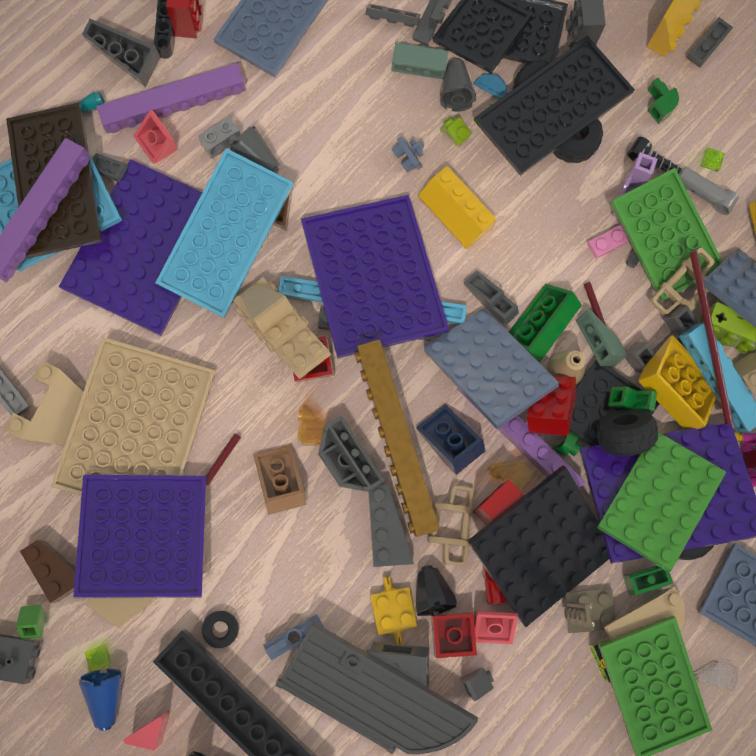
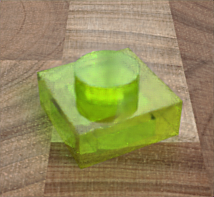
[701,148,725,172]
[84,645,112,672]

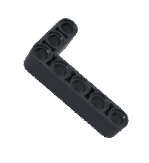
[154,0,175,59]

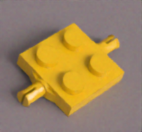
[370,576,417,645]

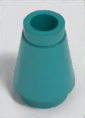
[76,91,105,113]

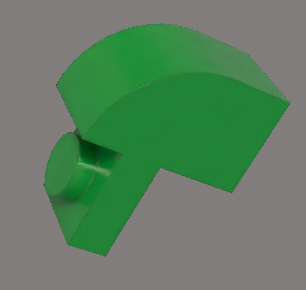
[647,78,679,124]
[608,386,657,411]

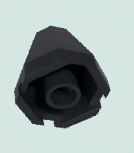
[415,565,457,616]

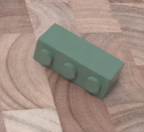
[391,43,449,80]

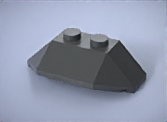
[318,415,385,492]

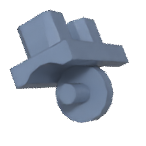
[392,136,424,172]

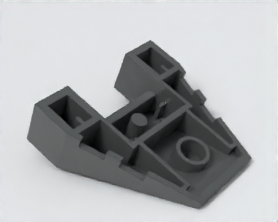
[625,305,699,373]

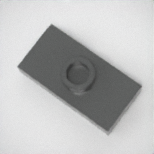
[93,153,128,182]

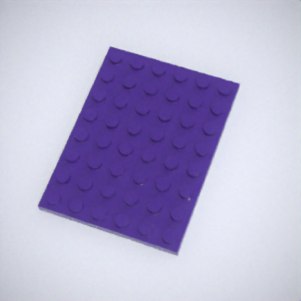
[59,159,203,336]
[301,195,449,359]
[580,423,756,564]

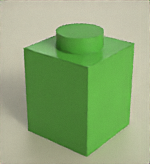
[16,605,46,639]

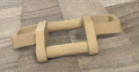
[650,248,714,315]
[427,486,474,566]

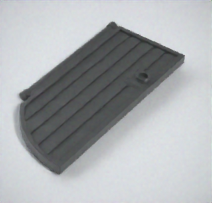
[275,622,478,754]

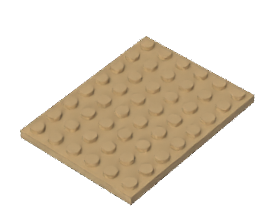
[51,337,215,496]

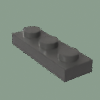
[365,4,421,27]
[686,17,733,68]

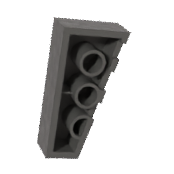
[82,18,161,88]
[368,485,414,567]

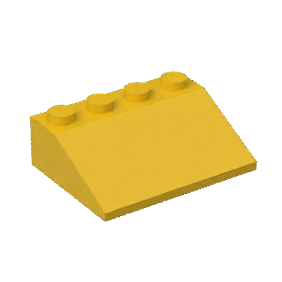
[647,0,702,57]
[638,335,716,430]

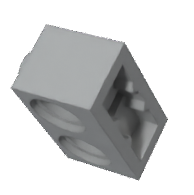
[198,116,240,159]

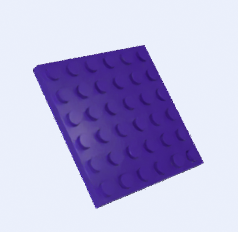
[73,475,206,599]

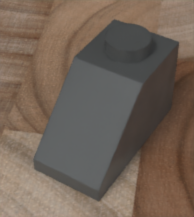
[461,667,494,702]

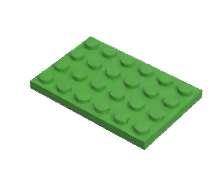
[610,168,723,301]
[597,432,726,572]
[598,615,712,756]

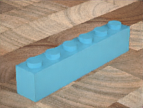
[679,322,756,432]

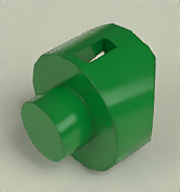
[552,430,582,457]

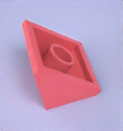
[133,110,178,164]
[473,610,518,644]
[123,711,170,751]

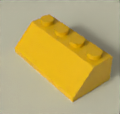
[418,166,497,250]

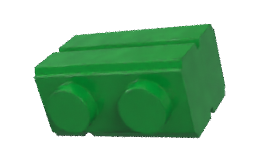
[623,565,673,596]

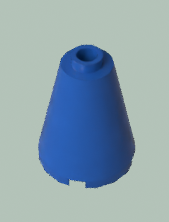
[79,669,122,731]

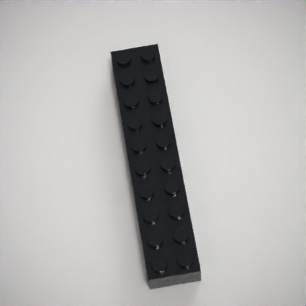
[153,629,317,756]

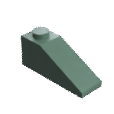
[576,309,628,366]

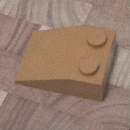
[253,445,307,515]

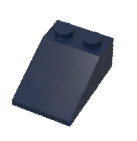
[416,404,485,475]

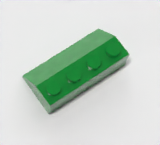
[509,284,582,363]

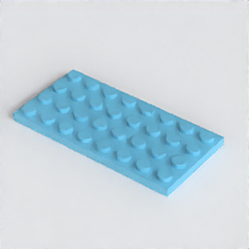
[155,148,294,318]

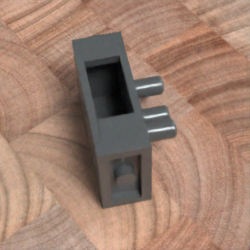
[0,634,41,684]
[367,642,430,688]

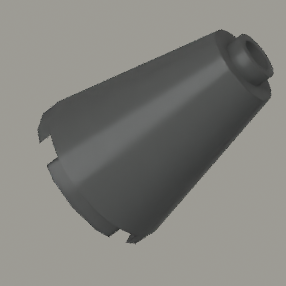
[440,59,476,112]
[229,126,280,174]

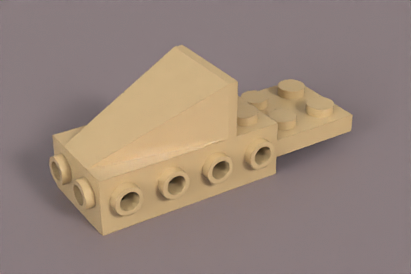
[233,277,331,379]

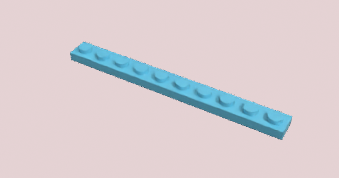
[278,276,467,325]

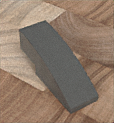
[464,270,519,326]

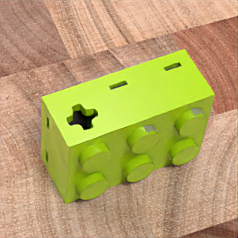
[699,302,756,354]

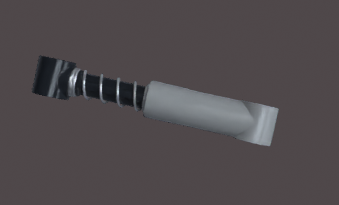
[627,137,739,215]

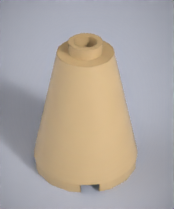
[547,351,586,385]

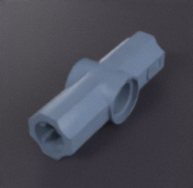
[263,614,324,660]

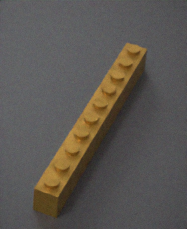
[354,339,440,537]

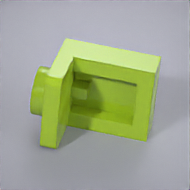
[440,117,472,146]

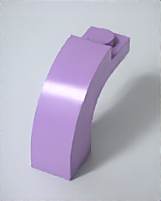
[612,152,657,217]

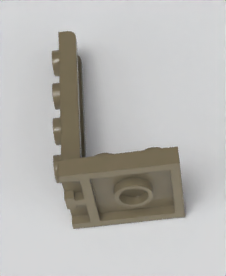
[564,589,616,633]

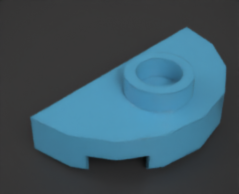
[474,73,508,99]

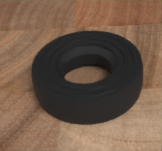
[202,611,239,648]

